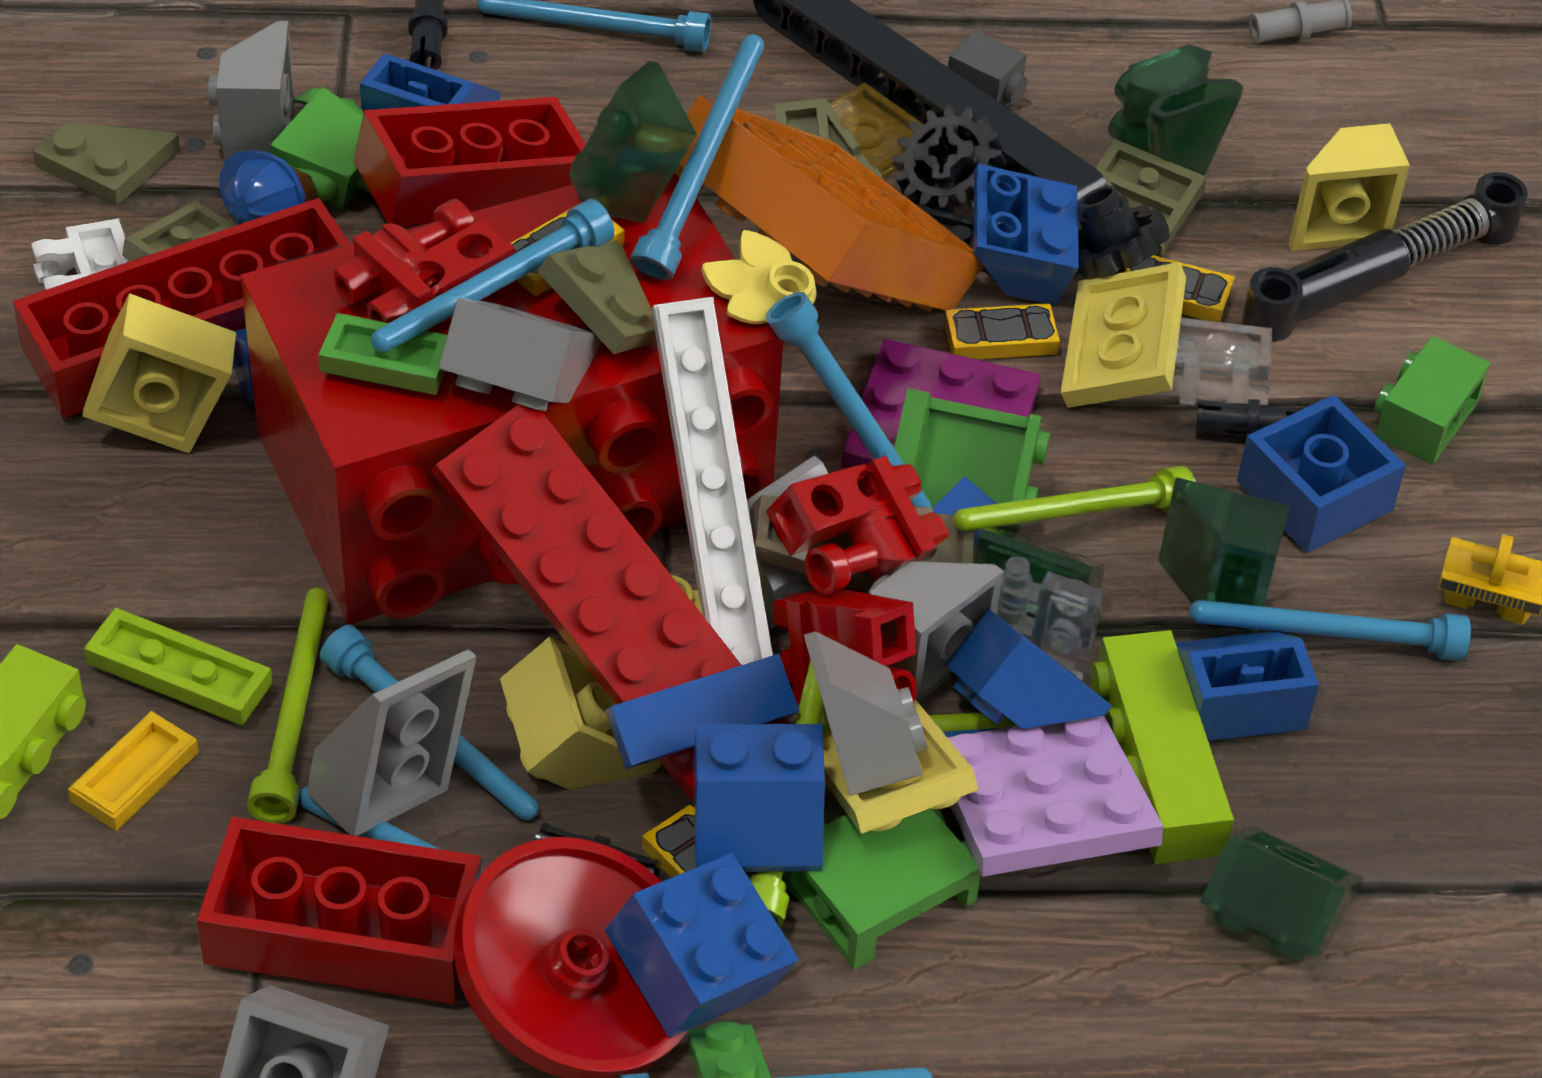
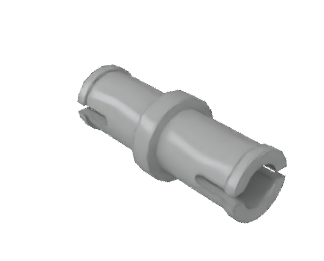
[1249,0,1352,44]

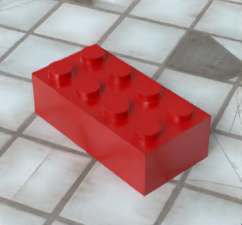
[353,97,597,227]
[197,816,482,1004]

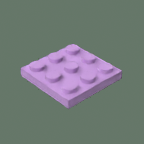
[948,716,1163,877]

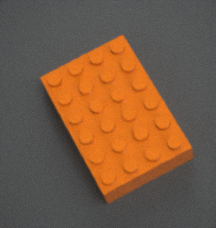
[662,95,984,312]

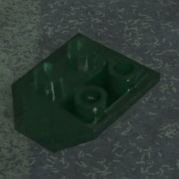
[1158,477,1290,631]

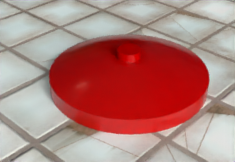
[453,837,688,1078]

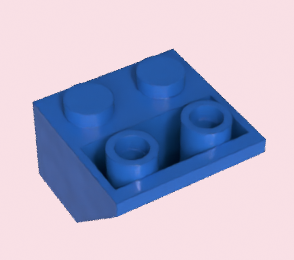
[359,53,500,112]
[974,164,1079,306]
[1175,631,1319,741]

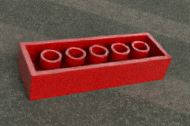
[13,198,351,419]

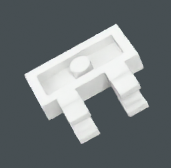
[31,219,129,290]

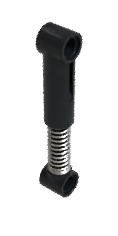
[1242,172,1528,342]

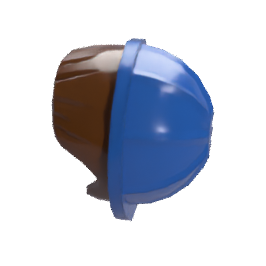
[219,150,318,225]

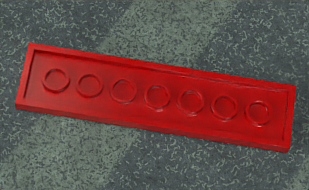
[431,404,826,804]

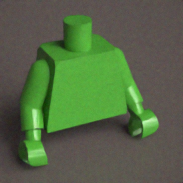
[269,87,373,210]

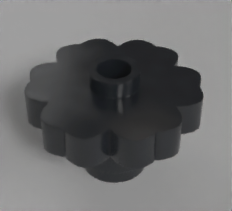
[1075,186,1170,279]

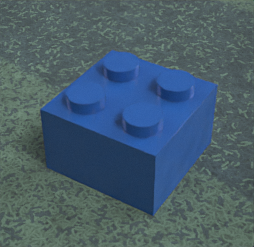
[1237,395,1406,553]
[604,853,799,1039]

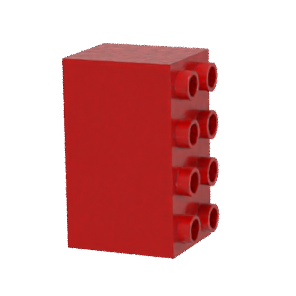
[240,158,784,625]

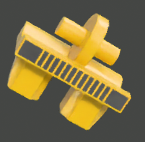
[1438,534,1542,625]

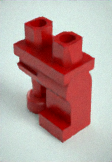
[334,198,517,332]
[766,456,949,595]
[772,590,917,704]

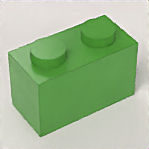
[1374,336,1491,465]

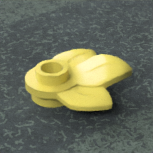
[702,230,817,324]

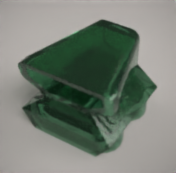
[1108,44,1243,175]

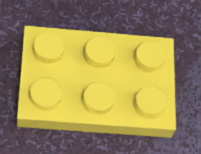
[1061,262,1186,408]
[823,700,979,834]

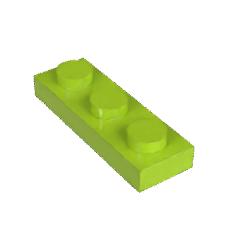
[83,607,273,726]

